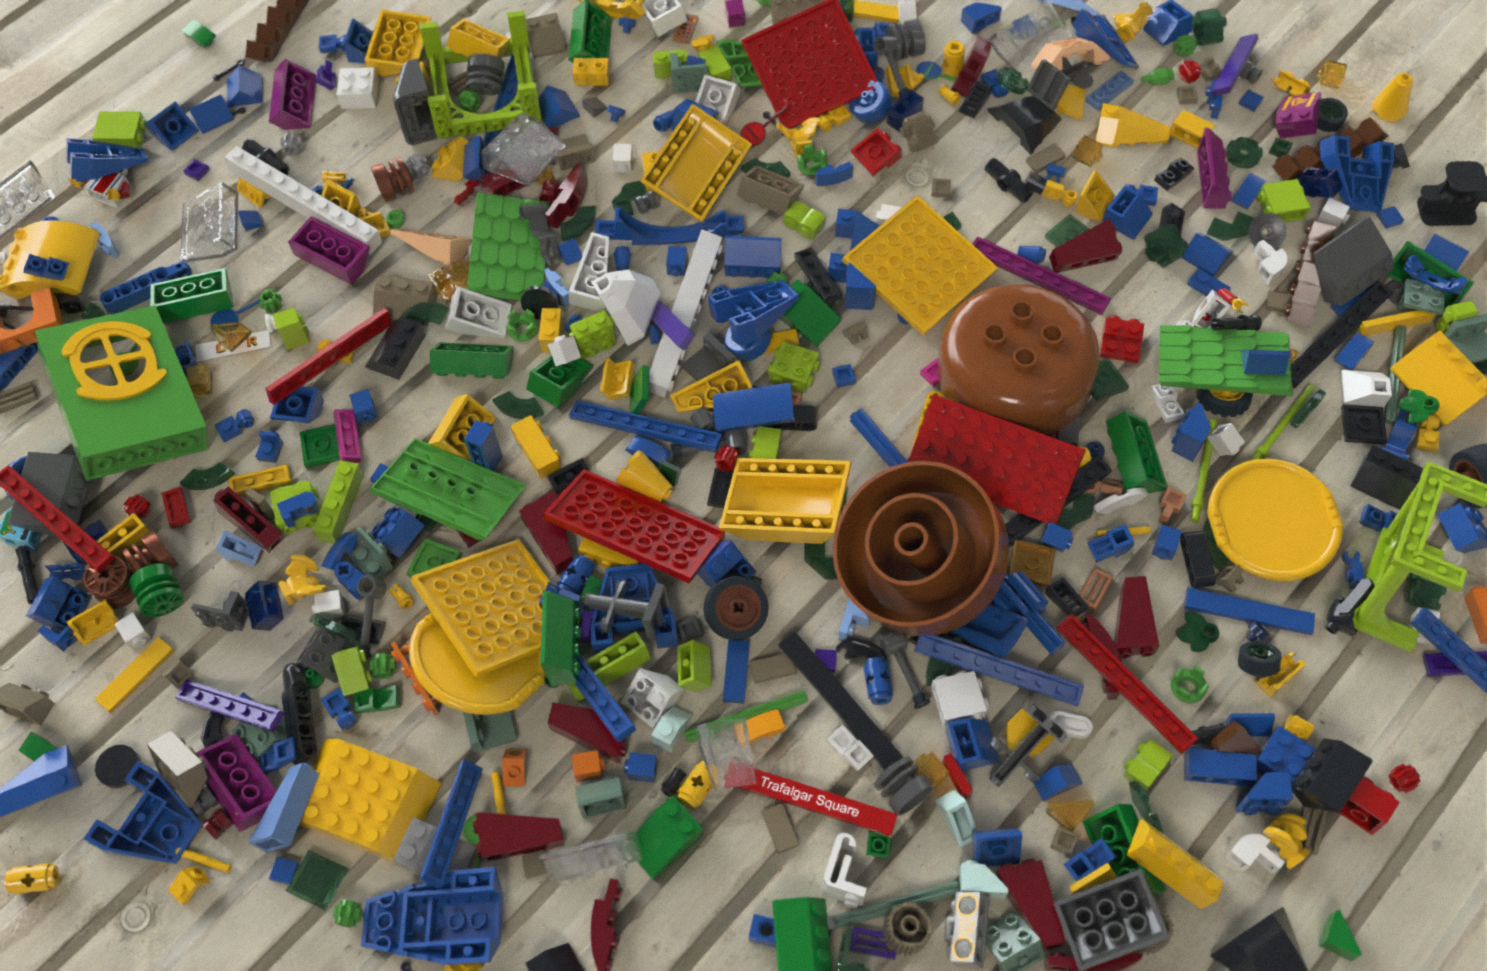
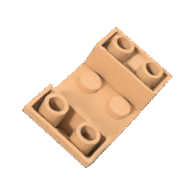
[1031,37,1110,70]

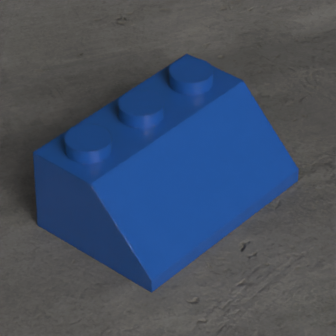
[724,235,782,278]

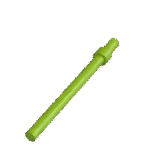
[1251,384,1315,460]
[1191,419,1218,523]

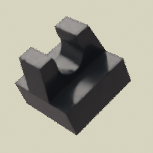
[1393,143,1410,169]

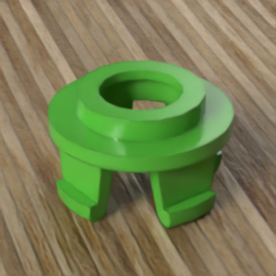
[797,144,827,175]
[507,309,538,341]
[1171,666,1209,703]

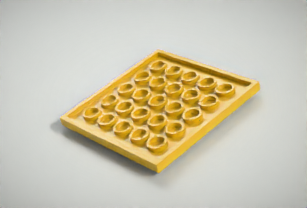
[842,195,998,336]
[411,539,580,677]

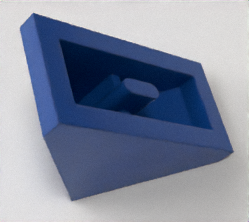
[1033,764,1083,802]

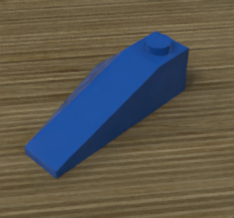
[0,745,82,817]

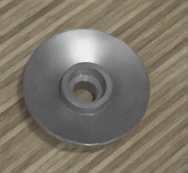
[1249,213,1286,249]

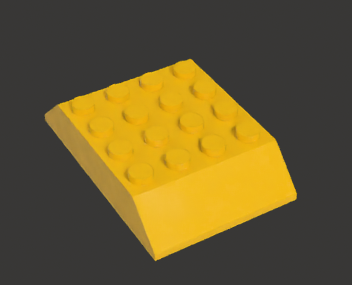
[640,104,752,222]
[719,458,852,544]
[299,739,442,862]

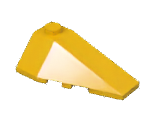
[1095,103,1170,147]
[670,360,753,413]

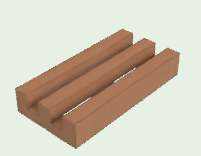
[1079,567,1114,612]

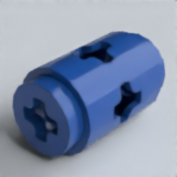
[556,555,595,595]
[863,657,894,705]

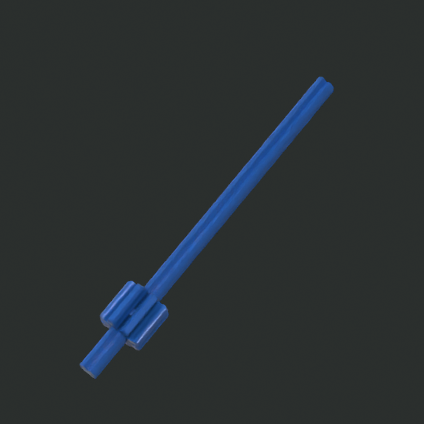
[850,409,1066,655]

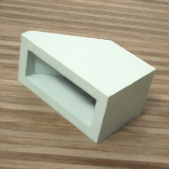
[651,706,692,753]
[935,790,977,847]
[959,860,1008,898]

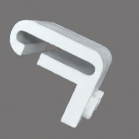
[823,833,867,909]

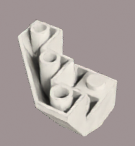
[592,269,661,346]

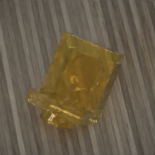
[449,262,469,289]

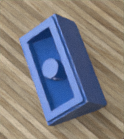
[1225,713,1275,737]

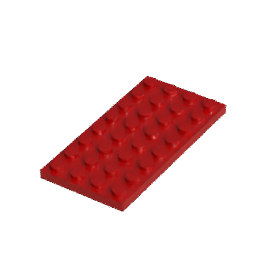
[908,394,1086,525]
[543,469,726,584]

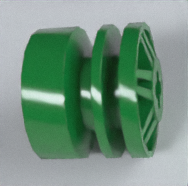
[129,563,184,618]

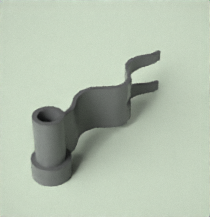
[519,203,565,265]

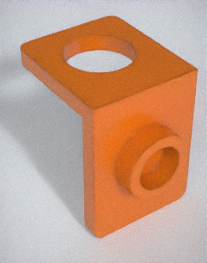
[502,749,527,786]

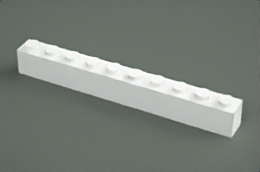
[224,146,382,255]
[649,229,723,398]

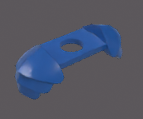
[1404,255,1468,295]

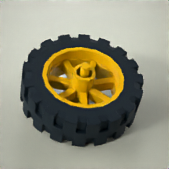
[1197,389,1253,417]

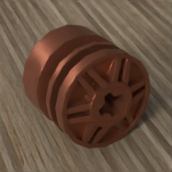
[371,156,414,203]
[122,531,179,573]
[83,556,136,609]

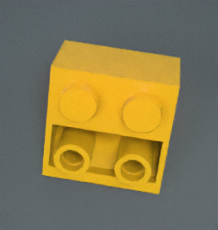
[431,136,468,182]

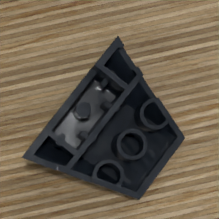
[987,96,1062,155]
[1210,907,1308,971]

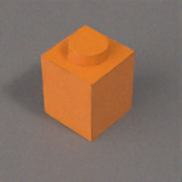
[572,750,606,782]

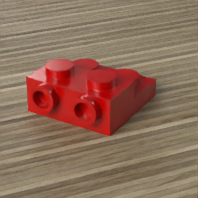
[850,127,902,177]
[1099,316,1145,363]

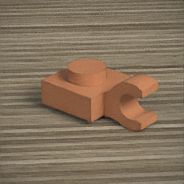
[1087,479,1123,497]
[1159,487,1187,524]

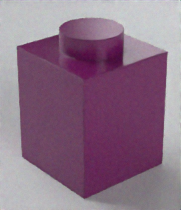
[725,0,745,28]

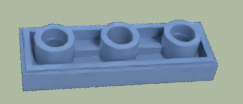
[1085,70,1134,111]

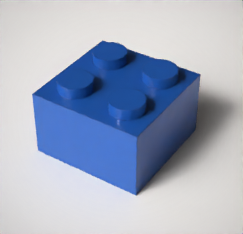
[1256,726,1316,786]

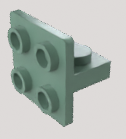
[1397,278,1445,318]

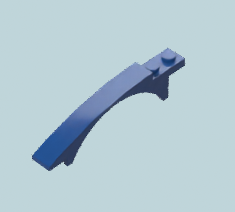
[595,207,744,245]

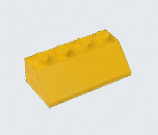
[1127,819,1224,909]

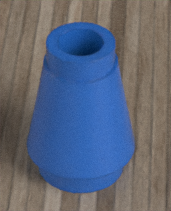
[653,109,674,132]
[613,246,632,271]
[1017,246,1046,264]

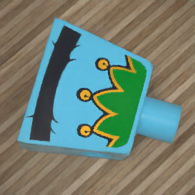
[0,510,42,551]

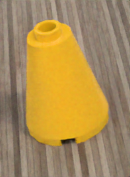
[1372,73,1413,122]
[616,450,673,502]

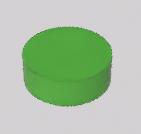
[386,210,405,228]

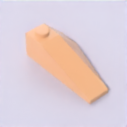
[391,229,472,265]

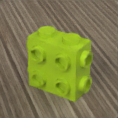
[1257,179,1311,222]
[568,310,617,360]
[767,341,821,393]
[269,480,321,534]

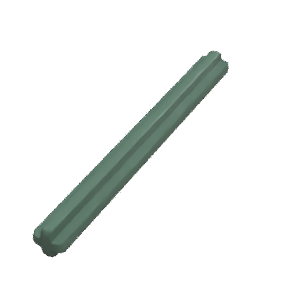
[1384,325,1407,424]
[830,881,960,930]

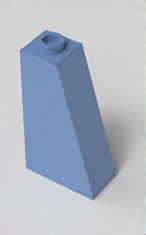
[248,763,320,853]

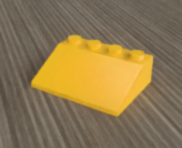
[365,9,431,77]
[1390,331,1487,427]

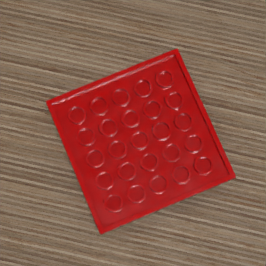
[741,0,878,129]

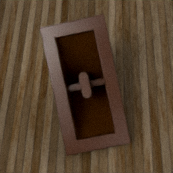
[1210,721,1261,754]

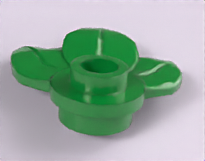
[1396,390,1440,424]

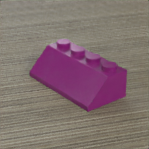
[269,58,316,130]
[1197,128,1232,209]
[288,216,370,285]
[196,734,277,832]

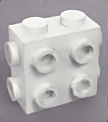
[931,670,989,727]

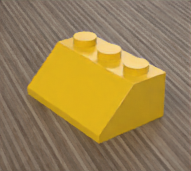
[446,18,510,59]
[428,394,496,461]

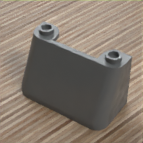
[392,59,437,145]

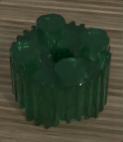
[1192,8,1227,46]
[1144,224,1188,268]
[1404,572,1447,610]

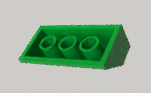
[568,0,612,63]
[1386,241,1476,311]
[150,268,234,324]
[430,342,514,379]
[1106,411,1168,493]
[540,591,581,687]
[1082,804,1167,896]
[772,897,832,971]

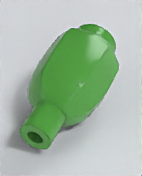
[1141,68,1174,85]

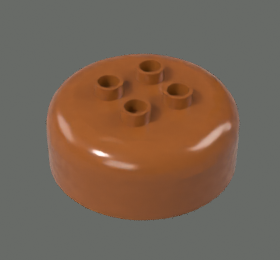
[937,284,1099,435]
[833,461,1009,636]

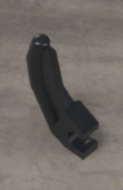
[836,637,888,662]
[201,712,225,748]

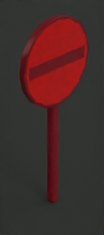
[740,105,790,147]

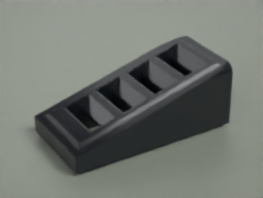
[959,81,992,119]
[1045,577,1089,617]

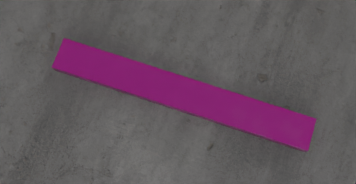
[972,236,1111,315]

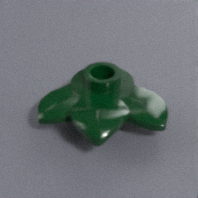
[1176,613,1219,652]

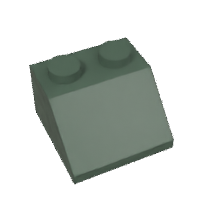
[576,776,626,819]

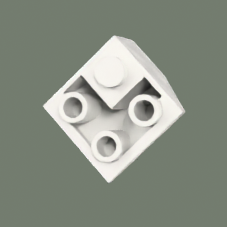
[1341,369,1392,408]
[621,669,684,728]

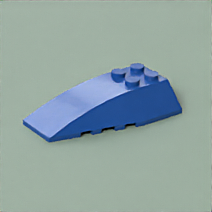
[361,867,504,965]

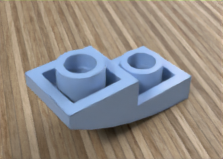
[90,221,119,258]
[545,268,569,307]

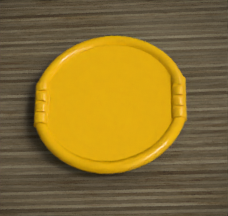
[1206,459,1344,581]
[409,612,546,715]

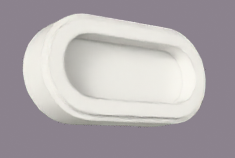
[1050,711,1093,739]

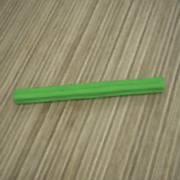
[684,691,807,743]

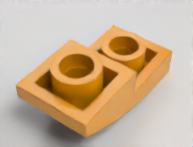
[736,709,787,746]

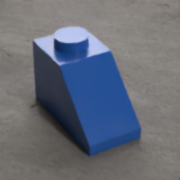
[961,2,1002,34]

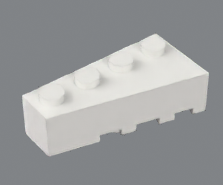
[569,232,609,312]

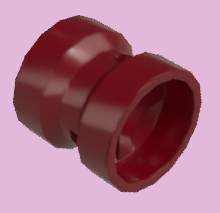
[539,180,560,206]
[201,808,233,840]

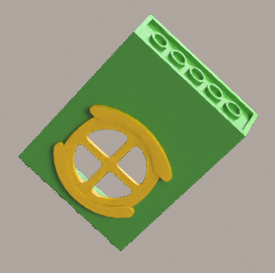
[35,305,208,481]

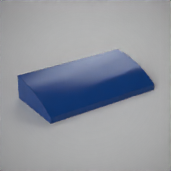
[713,383,796,433]
[946,604,1028,657]

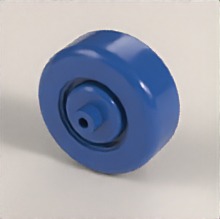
[849,80,892,124]
[724,326,771,361]

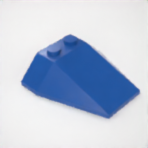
[1072,9,1139,69]

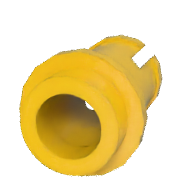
[938,85,961,105]
[322,170,346,183]
[389,584,414,609]

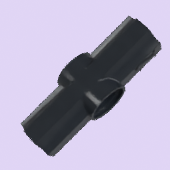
[242,139,290,175]
[984,158,1034,203]

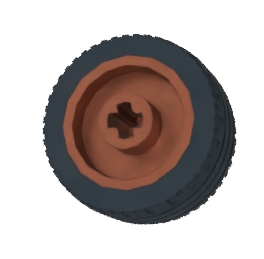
[1449,443,1487,509]
[703,576,769,640]

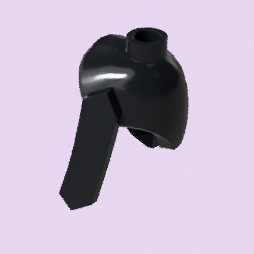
[1325,578,1375,636]

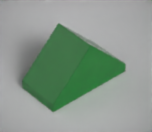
[1319,910,1362,961]

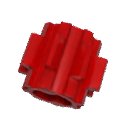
[1178,60,1202,84]
[714,446,739,472]
[123,494,151,519]
[1388,763,1421,793]

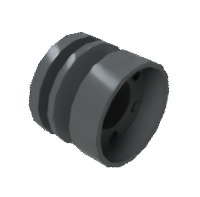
[886,19,926,61]
[465,54,505,96]
[874,756,934,816]

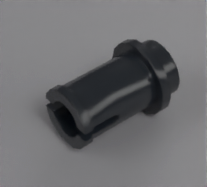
[661,767,687,797]

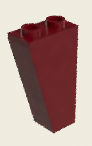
[1049,219,1122,273]
[213,486,284,553]
[519,491,573,574]
[1114,576,1159,658]
[547,702,631,764]
[473,812,564,862]
[995,858,1066,951]

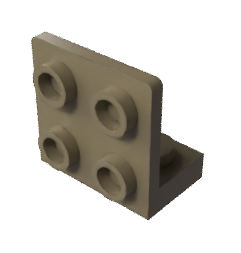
[552,134,595,171]

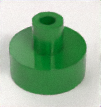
[305,668,325,689]

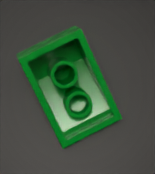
[779,279,842,347]
[526,356,594,408]
[624,796,703,880]

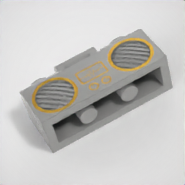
[944,892,990,969]

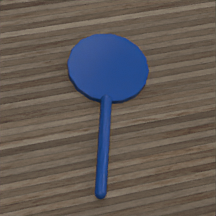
[210,299,261,333]

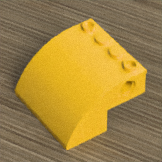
[0,221,100,301]

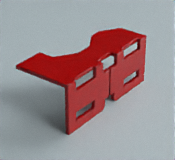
[453,179,480,205]

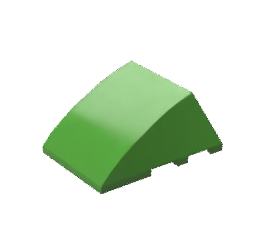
[717,39,762,88]

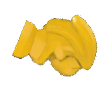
[1113,2,1153,43]
[776,117,820,157]
[278,554,327,606]
[1263,814,1310,870]

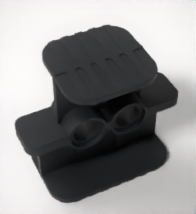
[1417,161,1487,226]

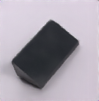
[1157,203,1185,241]
[546,458,590,494]
[339,614,386,644]

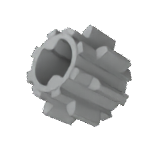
[280,132,303,156]
[406,154,429,177]

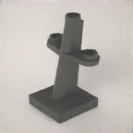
[1027,57,1093,110]
[584,580,670,641]
[989,703,1067,787]

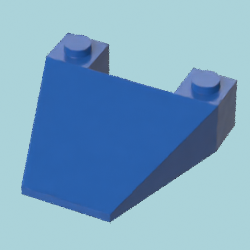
[1320,135,1394,213]
[66,138,148,182]
[828,209,880,283]
[707,280,799,346]
[590,564,678,655]
[83,761,202,864]

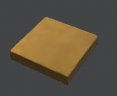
[1009,540,1056,587]

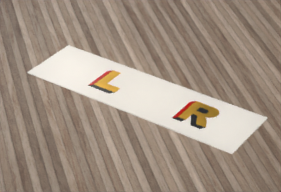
[195,330,271,362]

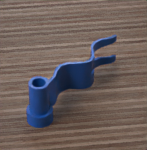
[1380,409,1418,461]

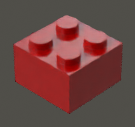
[1339,777,1400,836]

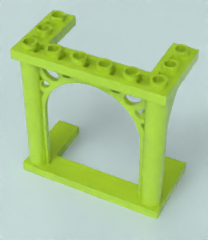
[419,10,542,139]
[1353,461,1487,652]

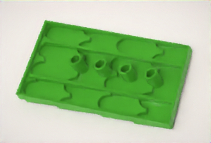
[467,192,550,301]
[1159,325,1293,396]
[369,438,526,541]

